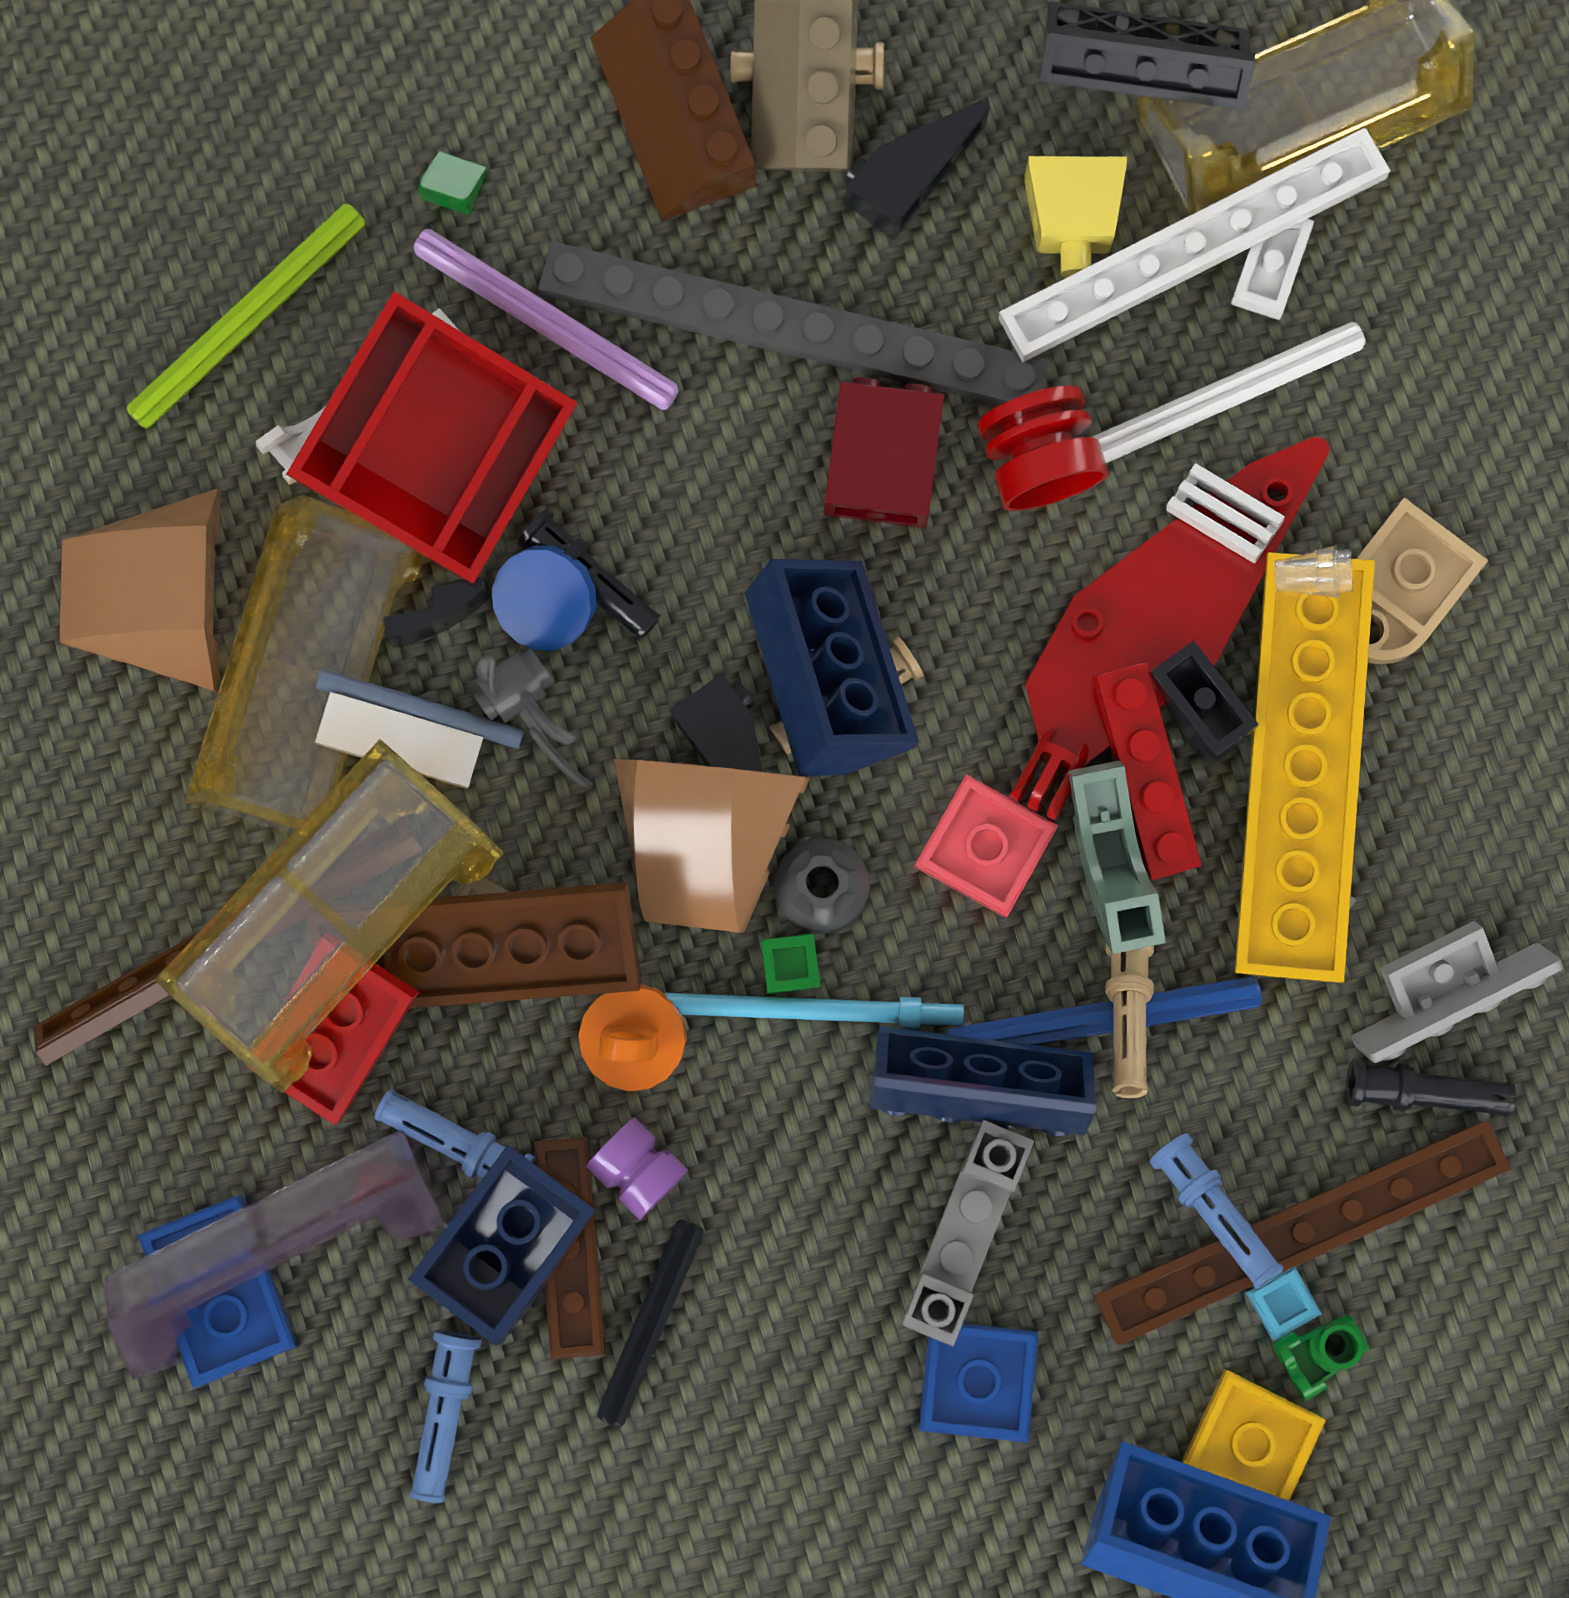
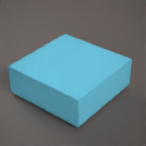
[1245,1267,1322,1340]

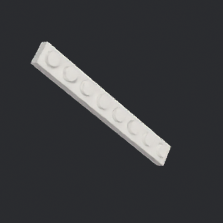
[998,128,1391,362]

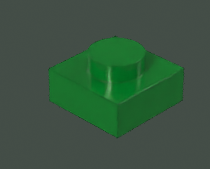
[761,934,820,995]

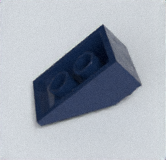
[408,1145,596,1346]

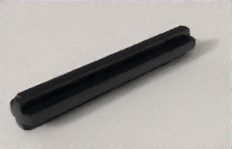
[597,1219,703,1427]

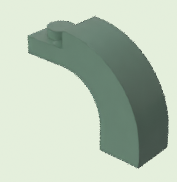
[1068,760,1166,954]

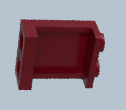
[824,377,944,528]

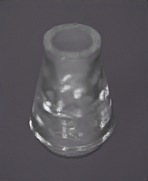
[1275,545,1353,598]

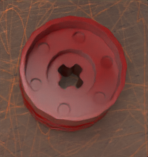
[977,386,1109,511]

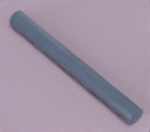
[316,669,525,749]

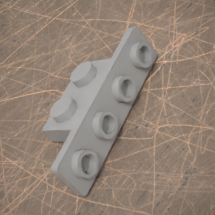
[1351,921,1563,1063]

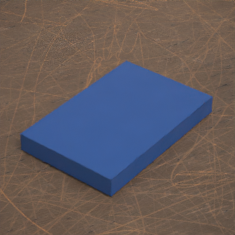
[138,1195,298,1388]

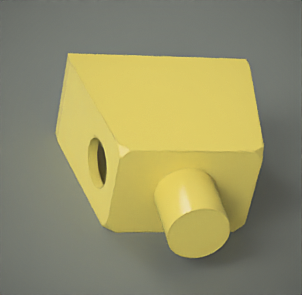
[1025,156,1127,278]

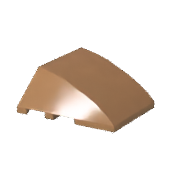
[59,488,220,693]
[614,759,810,933]

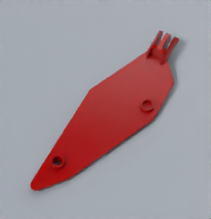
[1009,437,1329,821]

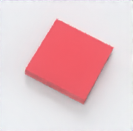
[914,774,1059,918]

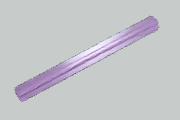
[413,229,679,410]

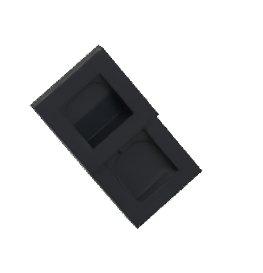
[383,577,490,648]

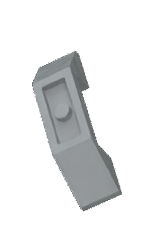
[902,1120,1034,1347]

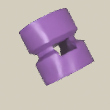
[586,1117,689,1220]

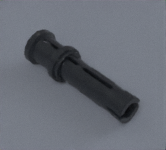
[517,509,661,641]
[1346,1058,1516,1117]

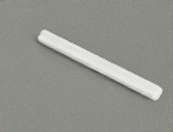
[1092,322,1366,463]

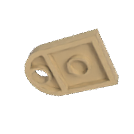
[1356,497,1488,664]

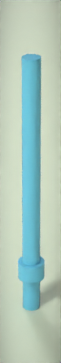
[664,993,964,1030]

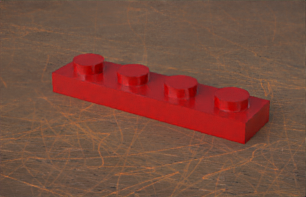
[1092,661,1201,881]

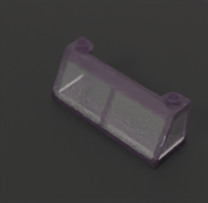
[105,1130,449,1379]

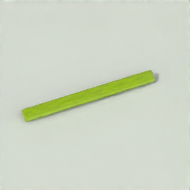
[127,204,366,429]

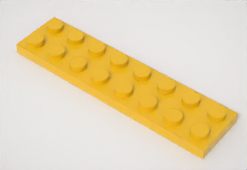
[1234,552,1375,983]

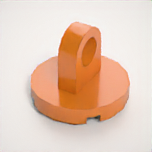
[578,984,687,1091]

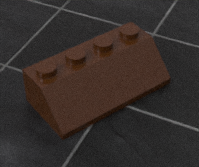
[590,0,756,222]

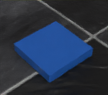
[919,1323,1038,1443]

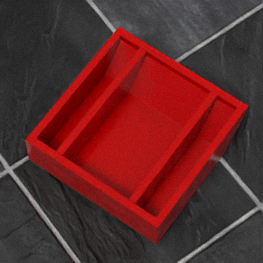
[286,291,578,584]

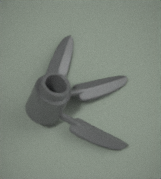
[473,649,593,789]

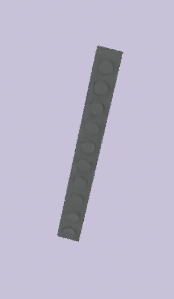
[538,241,1049,405]

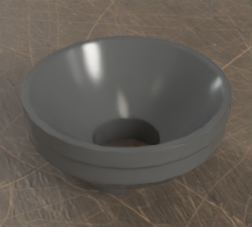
[774,838,870,934]

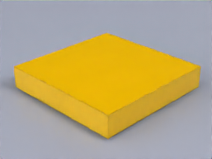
[1182,1369,1326,1501]

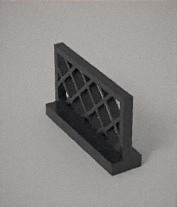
[1039,1,1255,110]

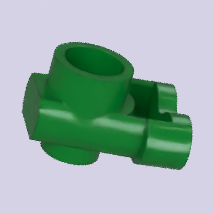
[1271,1314,1370,1401]

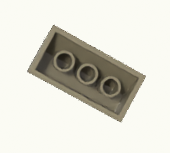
[751,0,858,172]

